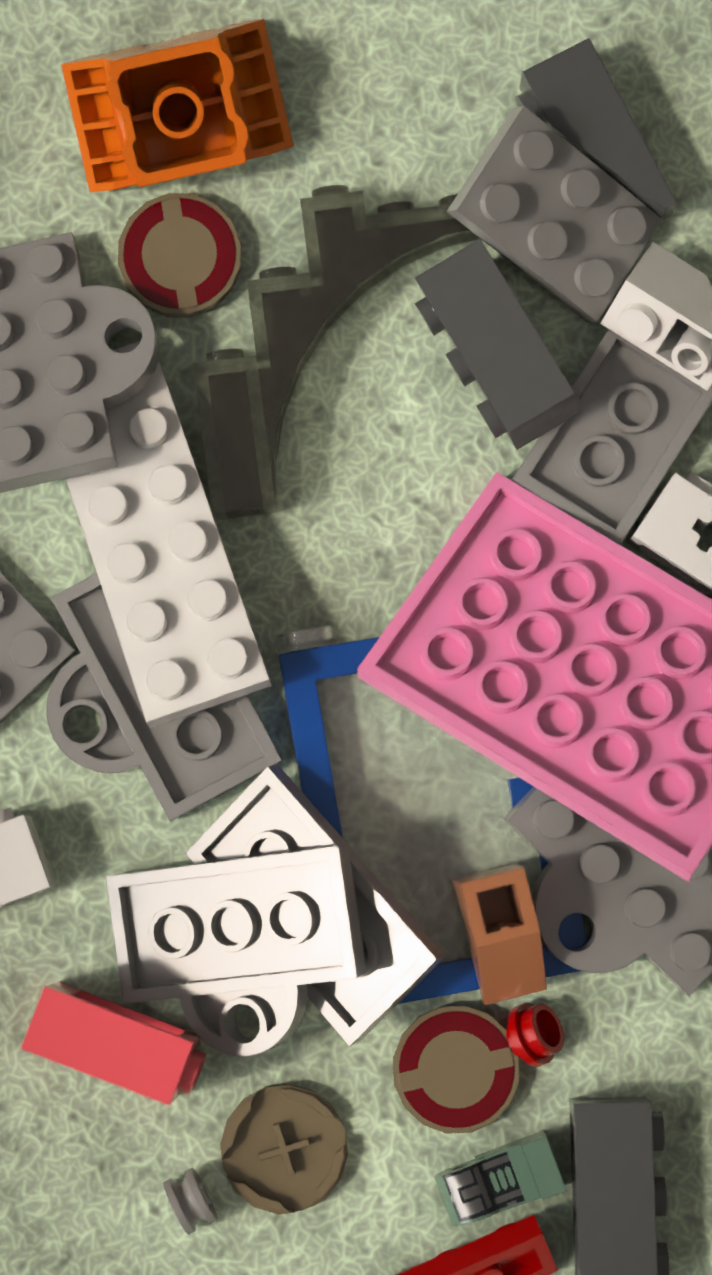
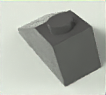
[515,38,677,221]

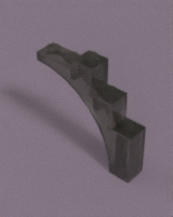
[193,185,480,521]

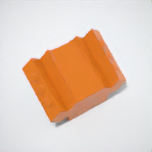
[61,19,294,192]

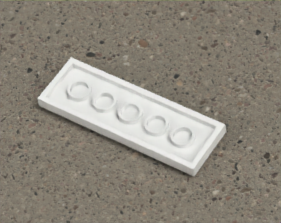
[66,341,272,728]

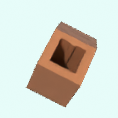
[452,864,547,1005]

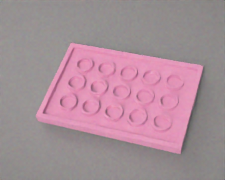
[358,472,712,882]

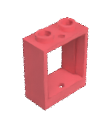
[21,981,207,1106]

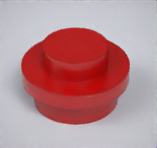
[506,1002,564,1067]

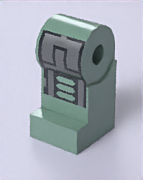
[434,1131,567,1226]

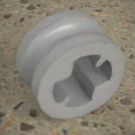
[163,1167,218,1235]

